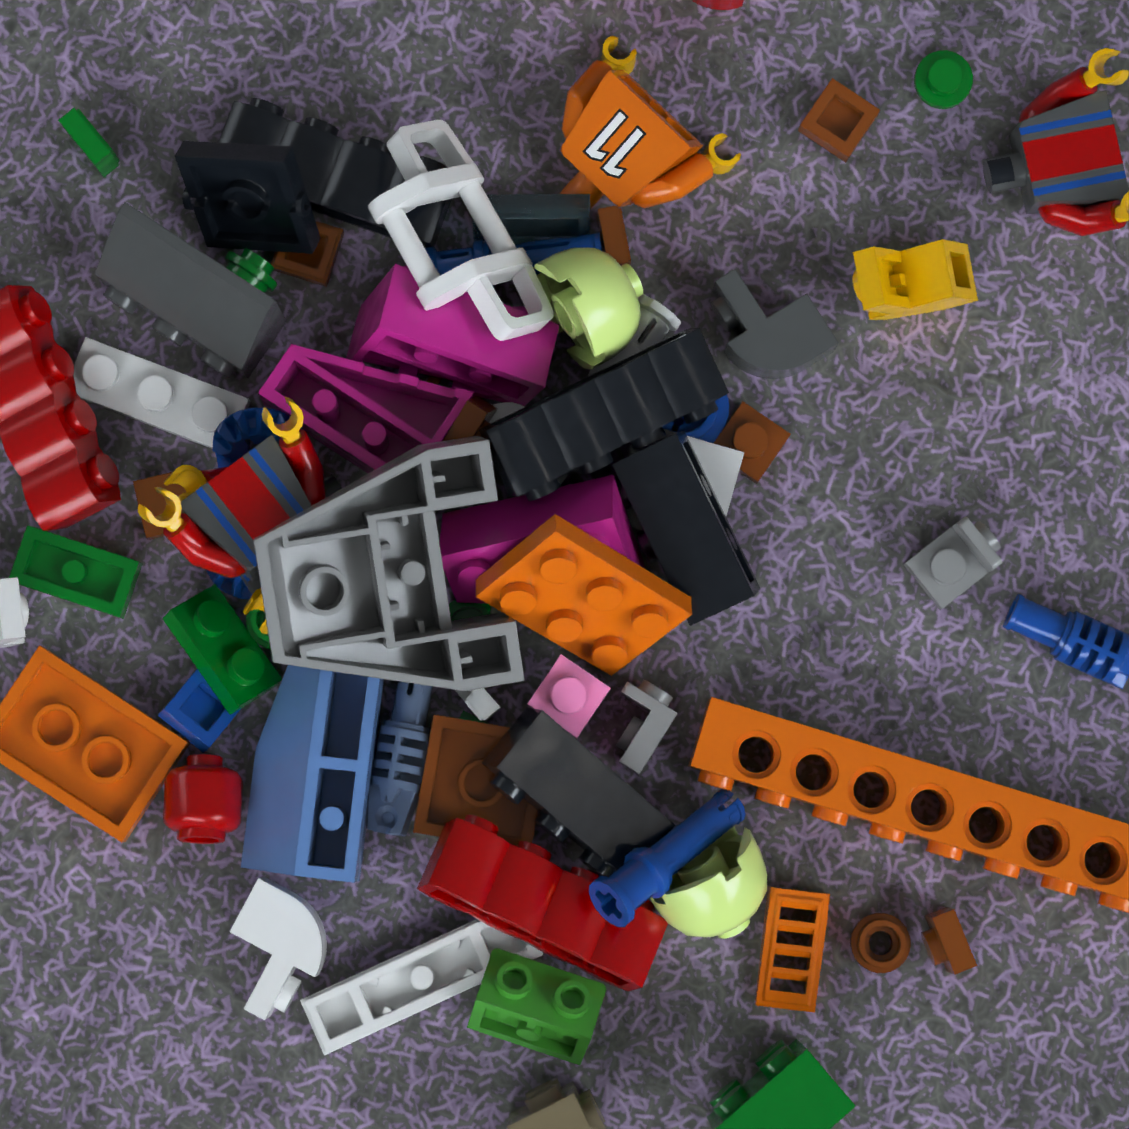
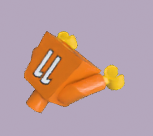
[560,36,741,213]

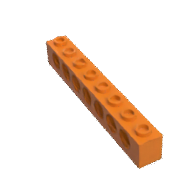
[688,697,1129,913]

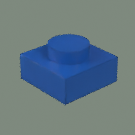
[158,669,242,753]

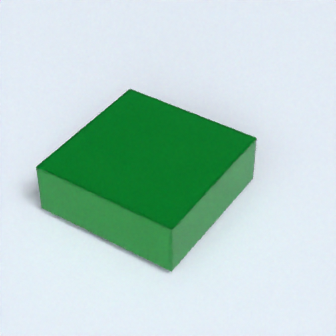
[58,108,120,177]

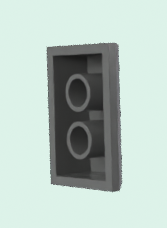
[95,202,287,378]

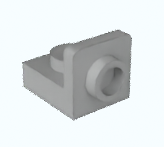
[904,516,1003,610]
[616,679,678,775]

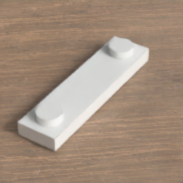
[300,919,543,1055]

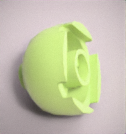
[534,247,643,370]
[650,826,767,939]

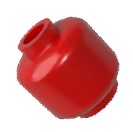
[163,754,243,844]

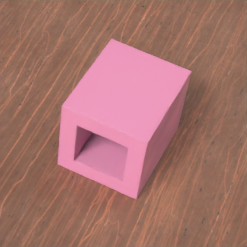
[527,654,611,740]

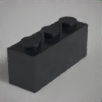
[612,430,761,626]
[482,707,675,877]

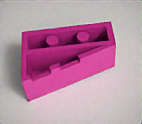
[346,264,560,406]
[258,344,474,473]
[440,475,645,604]

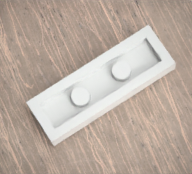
[73,337,251,449]

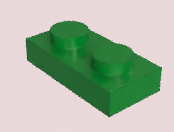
[9,525,143,619]
[162,584,282,715]

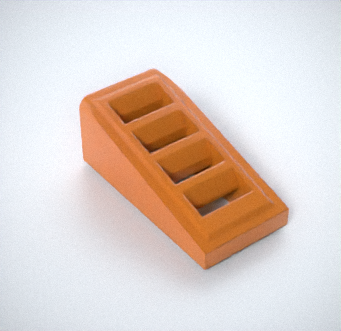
[755,886,830,1013]

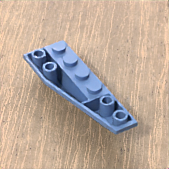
[241,665,384,883]

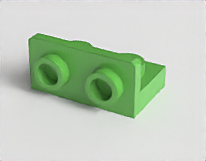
[467,948,606,1065]

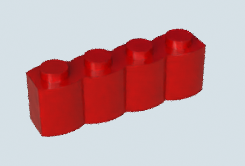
[0,285,121,531]
[417,814,668,991]

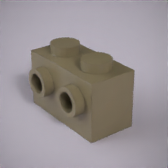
[507,1078,606,1129]

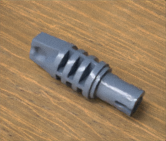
[367,681,433,837]

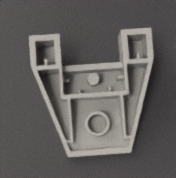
[253,436,525,691]

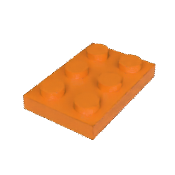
[475,514,692,676]
[0,645,190,843]

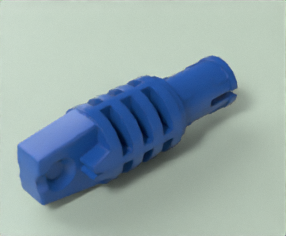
[1003,594,1129,689]

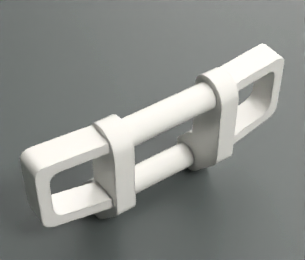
[368,120,554,341]

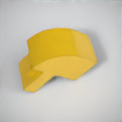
[852,239,978,320]

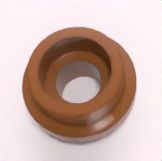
[850,913,911,973]

